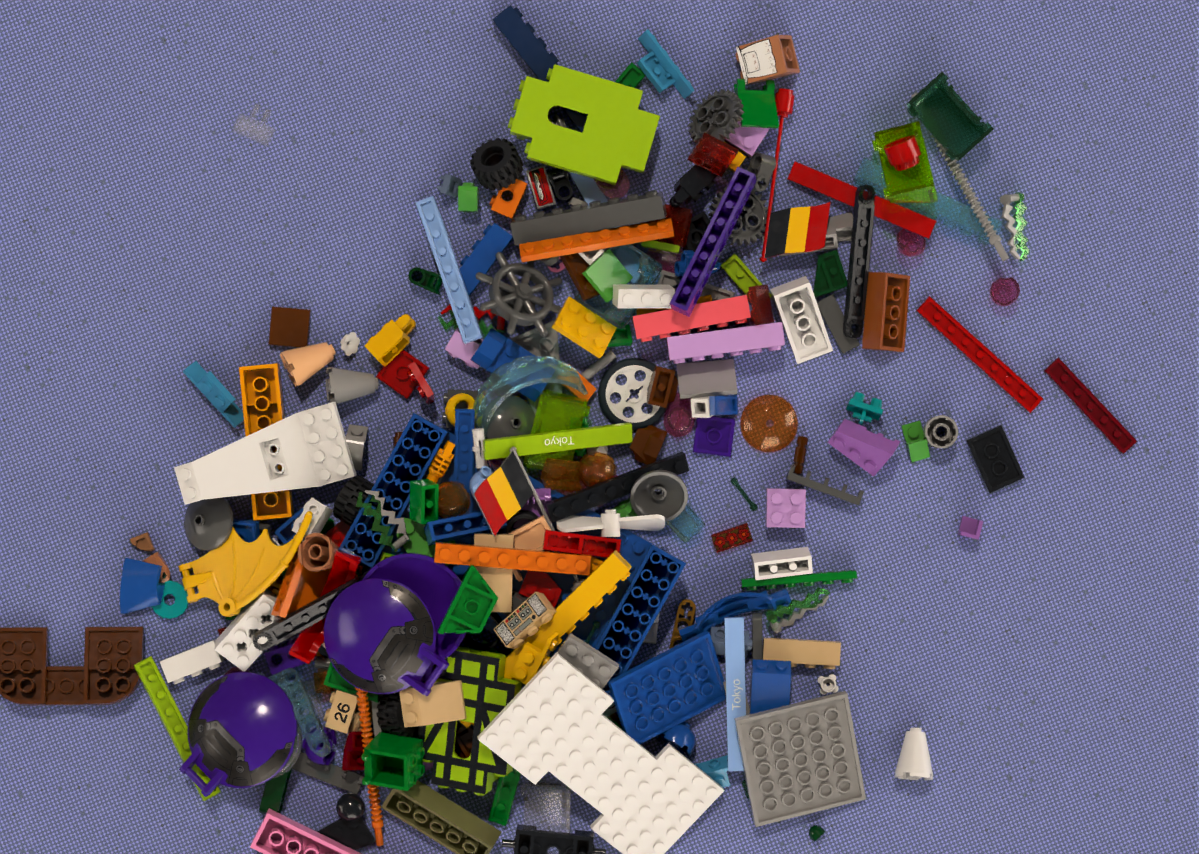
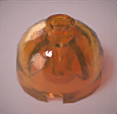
[578,452,617,487]
[438,481,470,519]

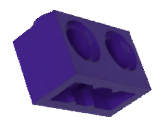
[264,638,306,675]

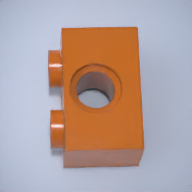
[489,179,528,220]

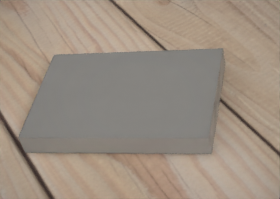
[677,359,737,399]

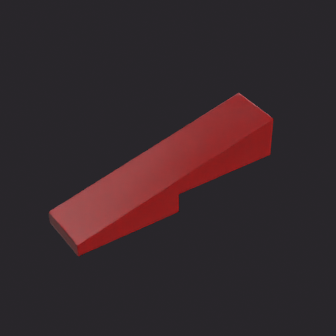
[543,530,621,558]

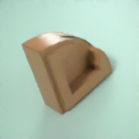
[130,532,155,551]

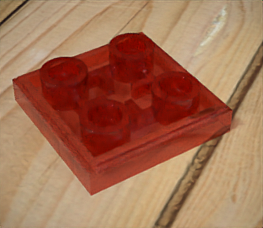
[687,132,739,177]
[747,284,774,325]

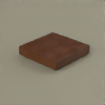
[268,306,311,347]

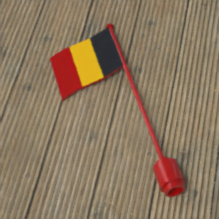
[759,88,831,262]

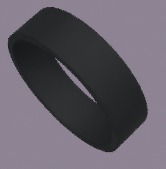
[463,612,502,650]

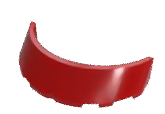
[288,551,362,664]

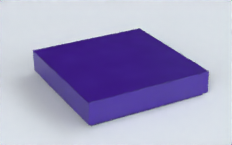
[693,416,735,457]

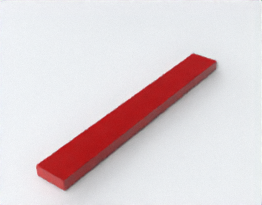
[787,161,936,239]
[916,296,1043,413]

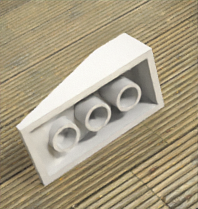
[770,276,833,364]

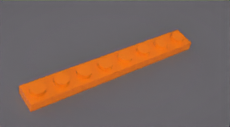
[519,218,674,263]
[434,542,592,575]

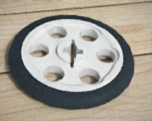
[598,358,669,430]

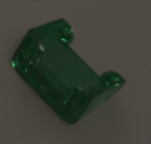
[906,71,994,161]

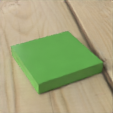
[582,248,633,303]

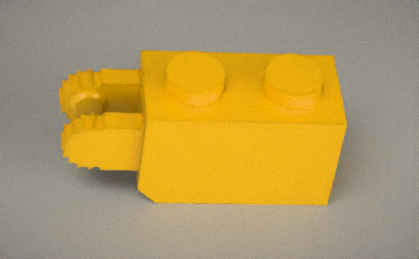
[364,314,416,367]

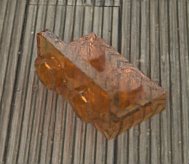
[540,458,584,492]

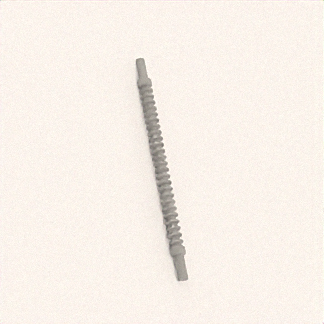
[911,92,1009,262]

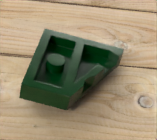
[813,249,847,297]

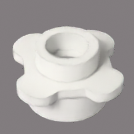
[818,674,839,695]

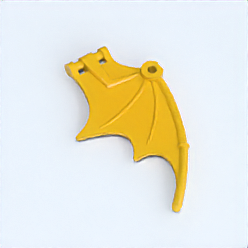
[178,511,313,617]

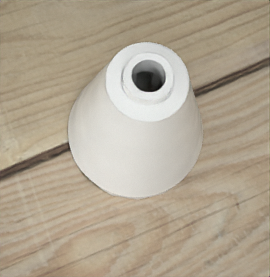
[894,728,933,780]

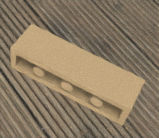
[762,637,841,669]

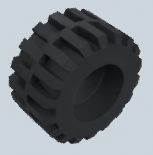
[470,138,523,191]
[333,475,374,526]
[376,692,419,737]

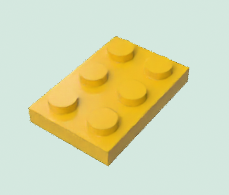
[551,297,617,359]

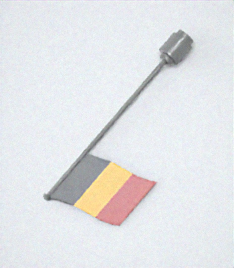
[473,447,584,592]

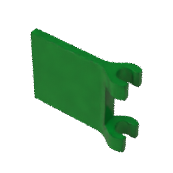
[734,78,779,128]

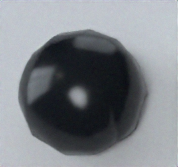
[336,793,365,822]

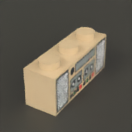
[493,592,557,649]

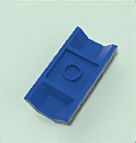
[470,328,556,402]

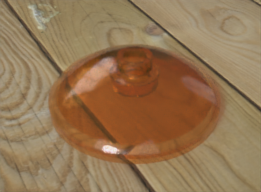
[740,395,798,452]

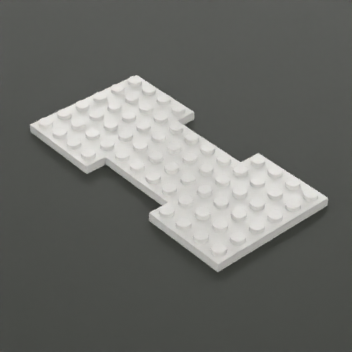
[477,652,725,854]

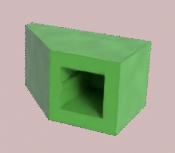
[458,182,479,212]

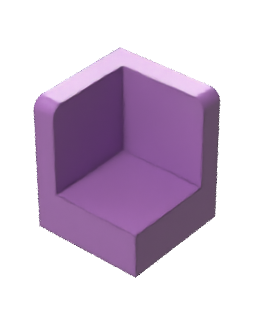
[957,516,983,540]

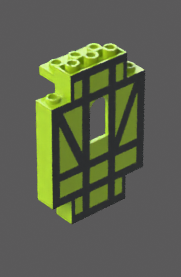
[417,646,522,796]

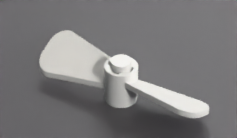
[556,509,665,537]

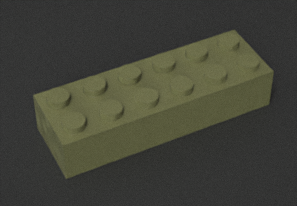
[381,780,501,854]

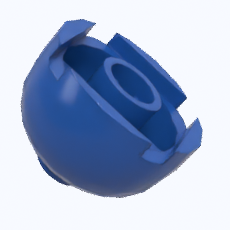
[656,721,696,757]

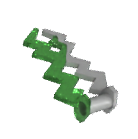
[1000,192,1030,261]
[356,490,411,552]
[766,588,830,634]

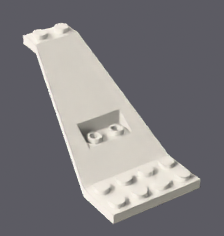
[174,402,357,505]

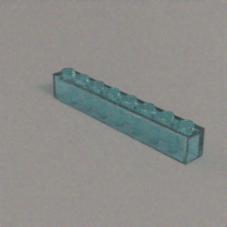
[853,157,1004,246]

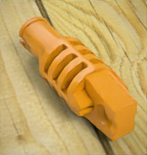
[426,440,455,483]

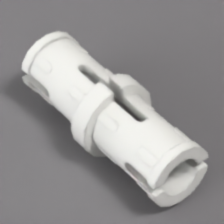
[472,428,488,469]

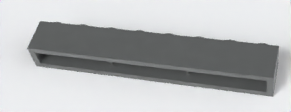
[510,190,667,246]

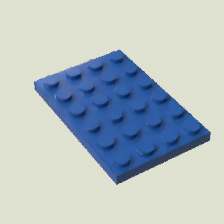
[608,631,726,744]

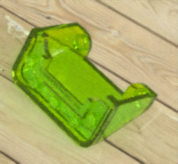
[872,121,938,203]
[523,389,591,475]

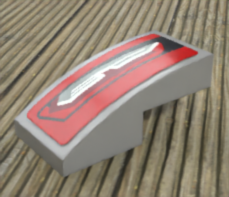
[526,166,556,210]

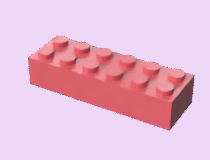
[632,295,751,343]

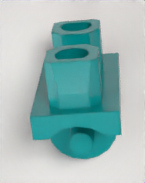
[846,392,884,425]

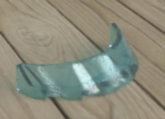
[473,355,588,439]

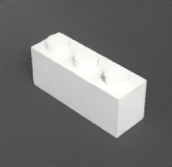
[612,284,675,308]
[751,547,813,580]
[160,639,224,685]

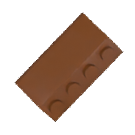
[862,272,910,352]

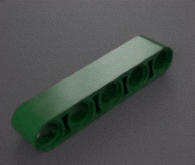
[259,729,301,815]

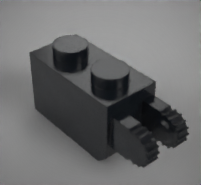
[669,158,718,208]

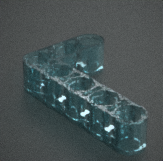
[268,668,331,757]

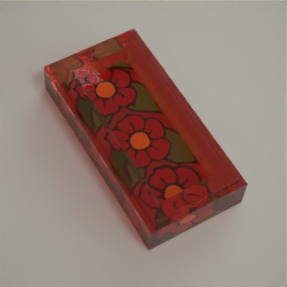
[711,523,753,553]

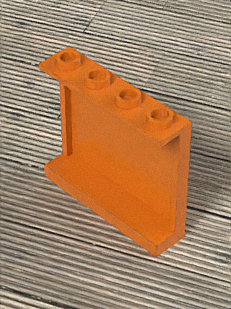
[271,542,363,619]

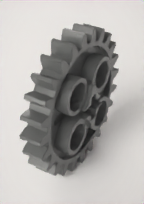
[688,89,744,148]
[708,187,768,247]

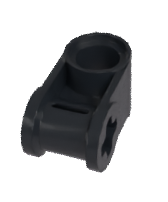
[546,168,573,202]

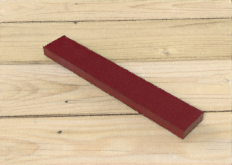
[1044,357,1137,454]

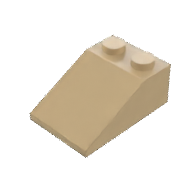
[399,680,467,727]

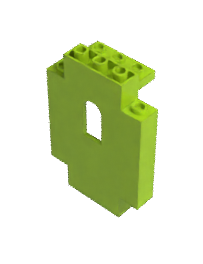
[507,64,660,185]

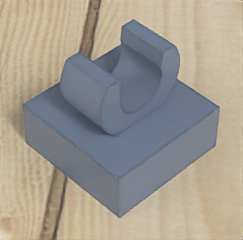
[437,174,462,198]

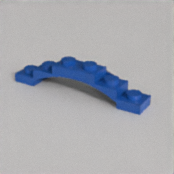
[679,589,793,642]

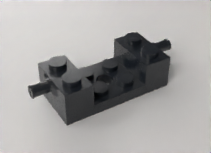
[502,824,606,854]

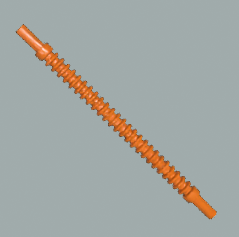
[355,687,384,846]

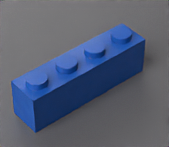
[460,223,513,297]
[424,512,507,546]

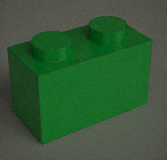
[410,479,439,524]

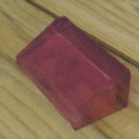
[645,248,681,273]

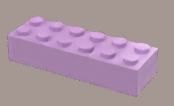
[666,322,785,364]

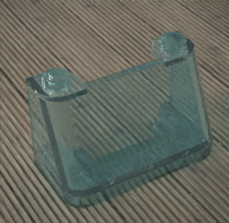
[574,244,662,329]

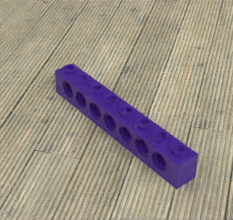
[669,167,757,317]

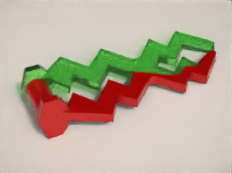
[438,304,505,337]

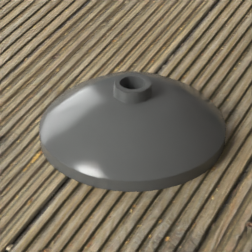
[483,396,537,439]
[630,470,688,522]
[184,497,233,550]

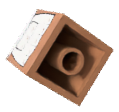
[736,35,800,85]

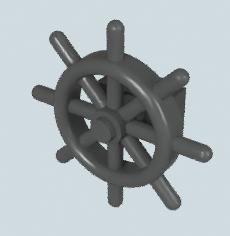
[475,252,562,337]

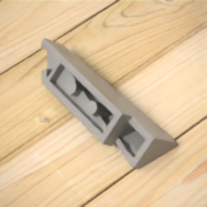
[762,212,853,256]

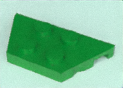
[437,564,498,634]

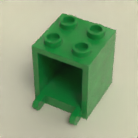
[361,732,425,791]

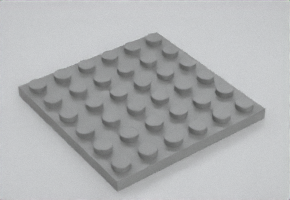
[734,691,866,827]

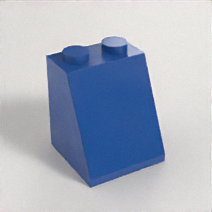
[749,659,791,714]

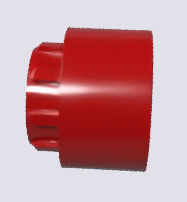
[883,135,921,171]

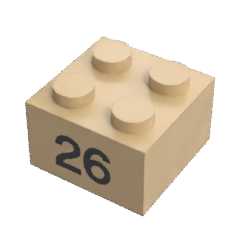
[323,689,359,734]

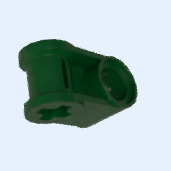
[408,267,443,295]

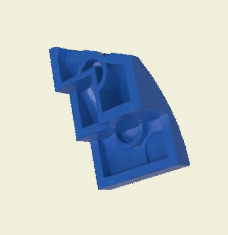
[120,558,165,614]

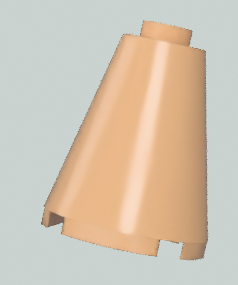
[280,342,336,387]

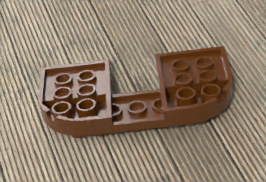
[0,627,144,706]

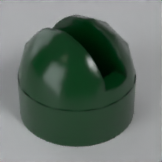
[809,825,826,842]

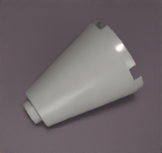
[325,367,379,404]

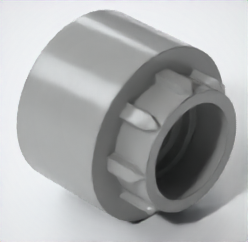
[923,415,958,448]

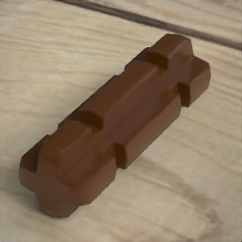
[793,436,808,474]

